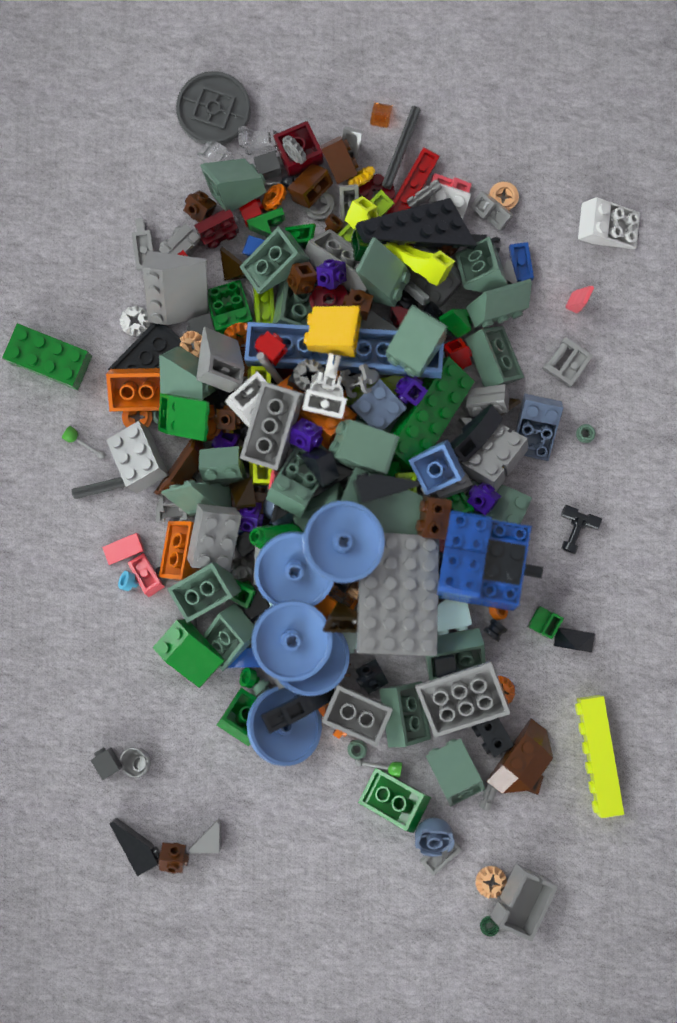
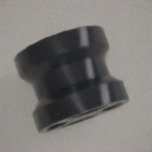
[483,618,508,642]

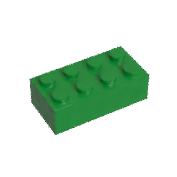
[2,323,92,390]

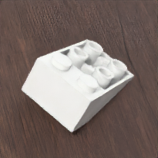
[578,197,640,249]
[225,371,268,427]

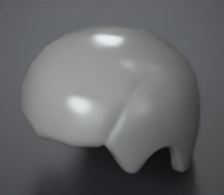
[120,747,151,778]

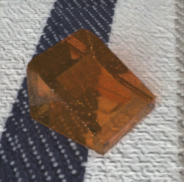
[370,102,392,128]

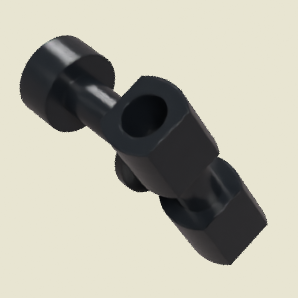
[561,505,602,554]

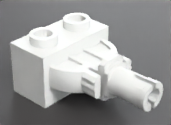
[302,354,347,419]

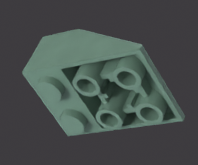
[266,446,320,518]
[161,480,232,517]

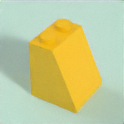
[304,306,361,358]

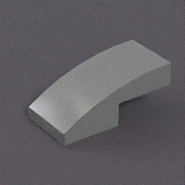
[470,191,514,231]

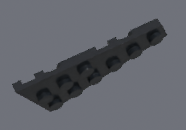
[355,198,477,249]

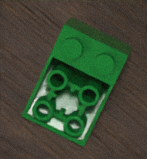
[208,280,253,337]
[158,393,210,441]

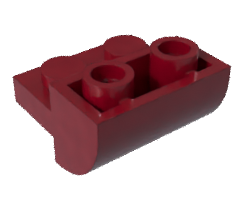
[194,209,239,249]

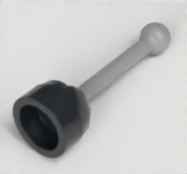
[264,175,294,191]

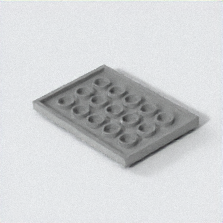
[357,533,439,656]

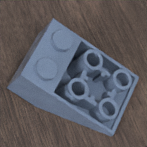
[515,393,563,461]

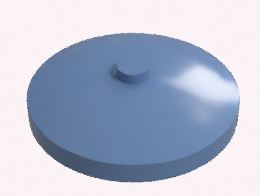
[303,501,385,583]
[254,532,334,606]
[251,600,332,682]
[278,632,350,696]
[247,687,322,766]

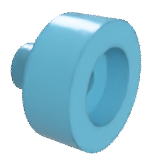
[118,571,139,591]

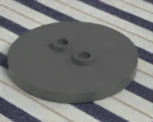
[176,71,251,146]

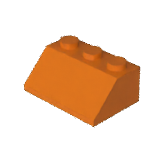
[106,368,160,412]
[159,521,201,581]

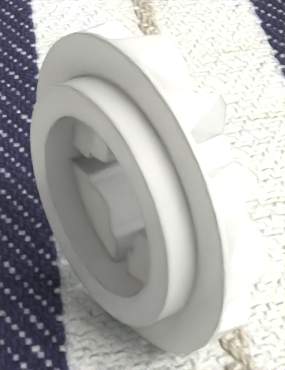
[120,306,150,336]

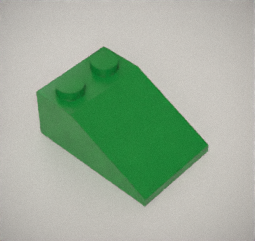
[152,619,225,688]
[358,768,432,833]

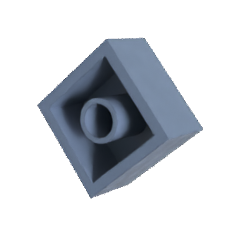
[351,379,407,431]

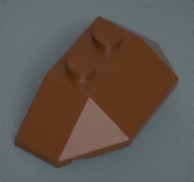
[154,439,206,496]
[486,718,553,794]

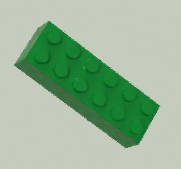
[390,357,475,472]

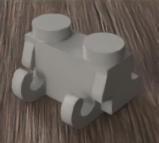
[340,364,379,398]
[156,495,189,523]

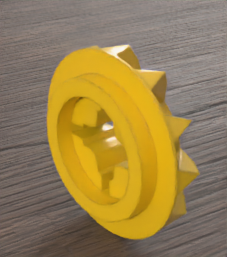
[347,166,375,187]

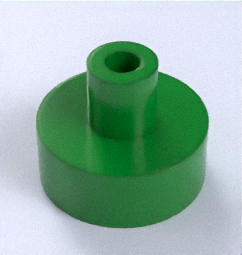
[239,668,260,688]

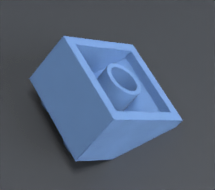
[409,439,465,495]

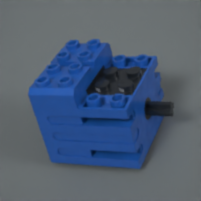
[436,510,543,611]

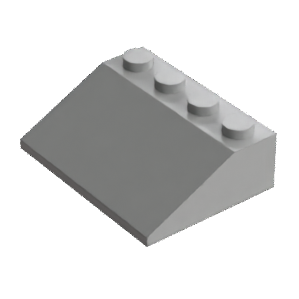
[142,251,209,325]
[415,661,510,737]

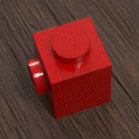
[238,198,263,227]
[255,331,288,366]
[444,337,472,369]

